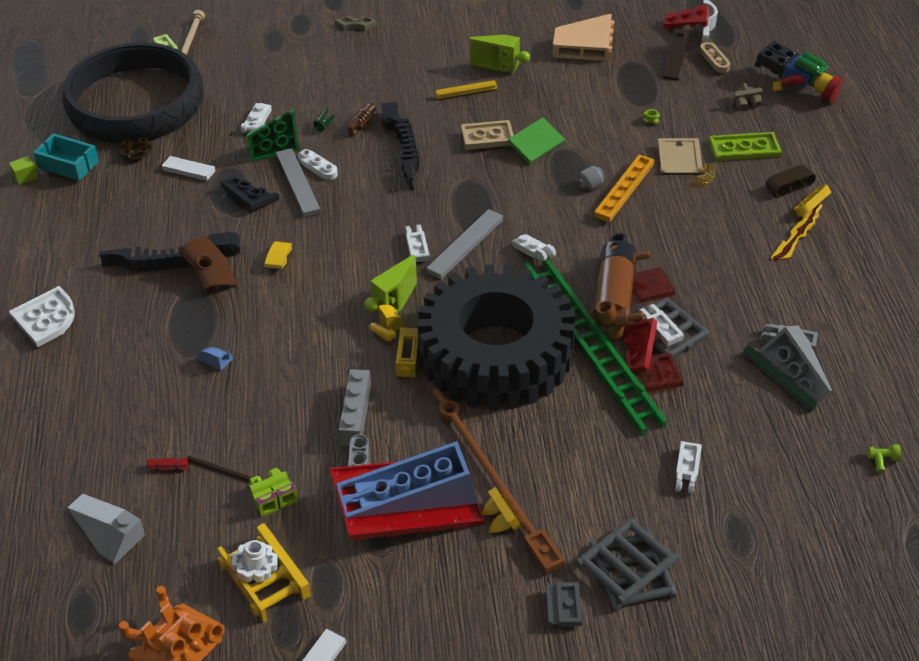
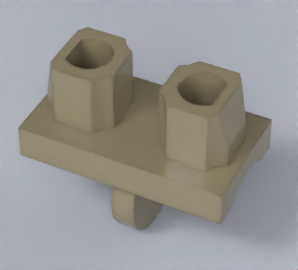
[730,83,763,110]

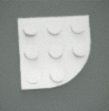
[9,286,75,347]

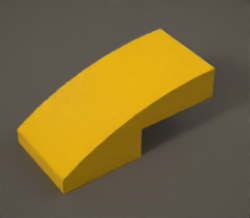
[264,241,292,269]

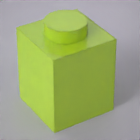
[9,156,39,185]

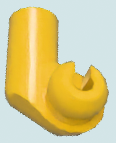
[369,322,396,342]

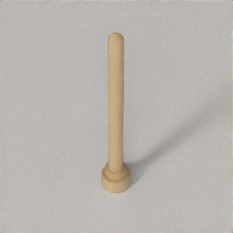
[181,10,205,55]

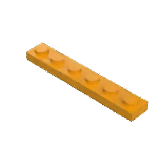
[594,154,654,223]

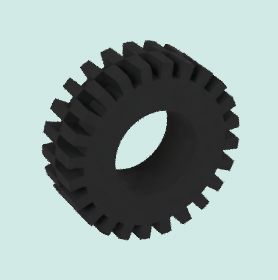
[417,264,575,410]

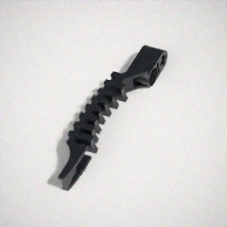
[99,232,240,272]

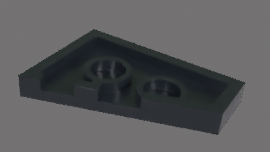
[220,176,279,211]

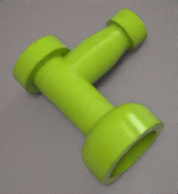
[868,444,901,473]

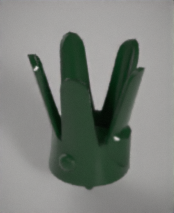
[313,108,335,131]

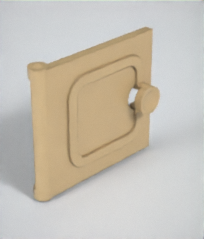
[658,138,704,173]

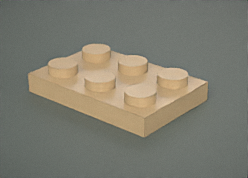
[461,120,514,150]

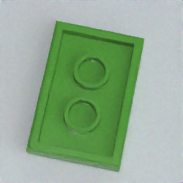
[507,117,565,165]

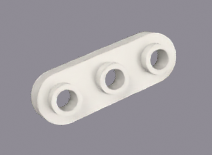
[298,149,338,180]

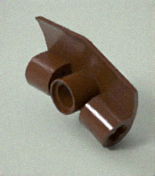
[179,236,237,295]

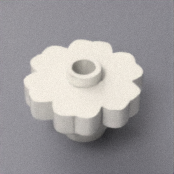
[231,540,278,583]

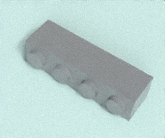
[339,369,371,446]

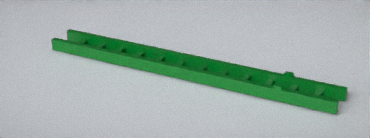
[524,257,667,436]

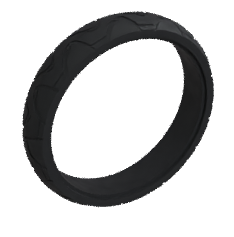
[62,42,203,143]

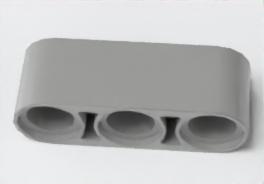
[348,434,369,466]

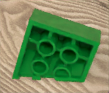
[244,108,299,162]

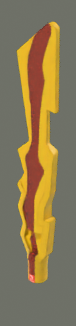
[771,203,822,260]

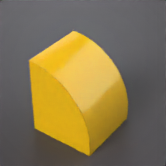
[378,305,405,331]

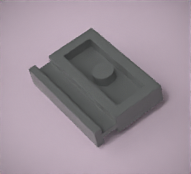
[546,582,582,627]

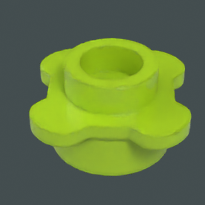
[643,109,660,124]

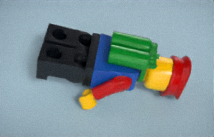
[754,41,845,104]

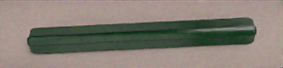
[743,345,818,412]

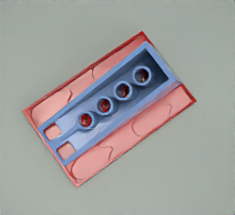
[329,441,486,540]

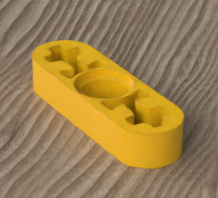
[794,184,831,217]

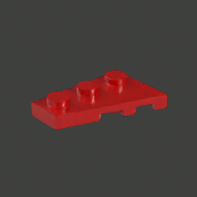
[663,5,709,29]
[624,318,658,374]

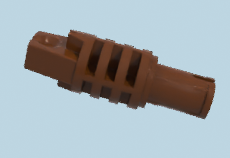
[347,102,377,135]

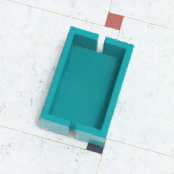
[33,133,99,181]

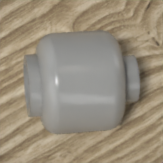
[579,166,605,191]

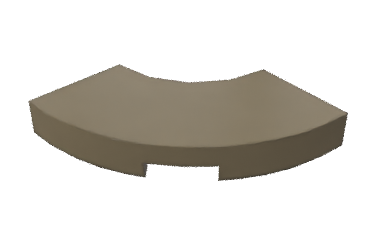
[335,16,377,31]

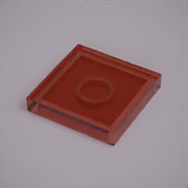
[632,267,675,303]

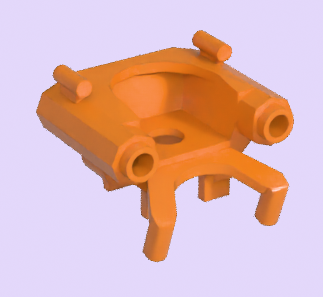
[119,586,224,661]

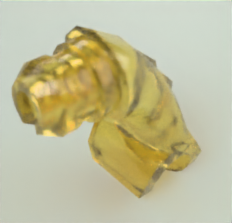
[697,161,716,184]

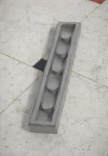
[276,148,321,217]
[426,209,503,279]

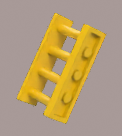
[217,523,311,623]

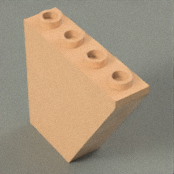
[552,14,614,61]

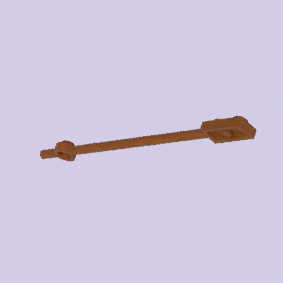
[432,388,565,574]

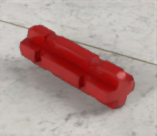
[146,458,188,471]

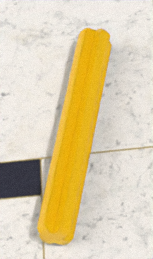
[435,80,497,99]

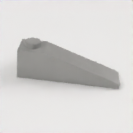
[759,325,832,402]
[67,494,145,565]

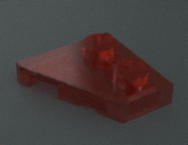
[645,353,683,392]

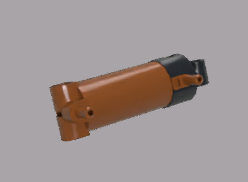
[593,233,651,340]

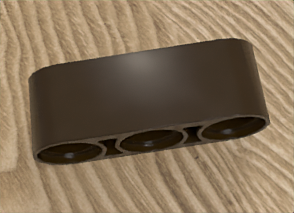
[765,165,816,197]

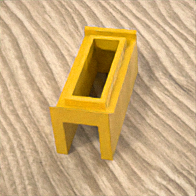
[395,328,419,377]

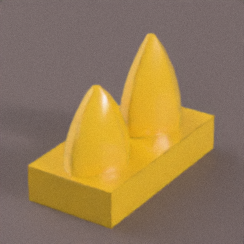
[482,487,522,533]

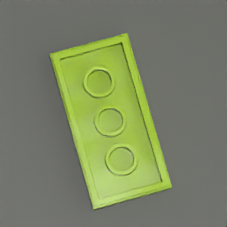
[708,132,782,161]

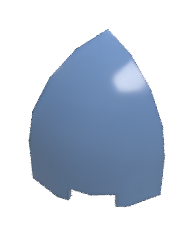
[197,347,233,371]

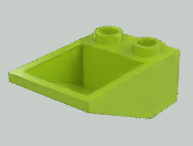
[470,35,530,74]
[364,254,417,313]

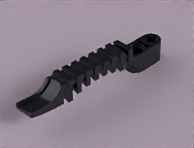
[381,102,419,190]

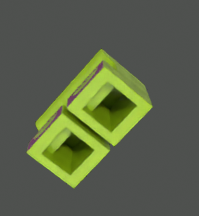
[249,468,299,517]

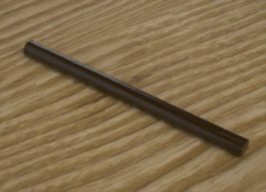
[187,455,253,482]

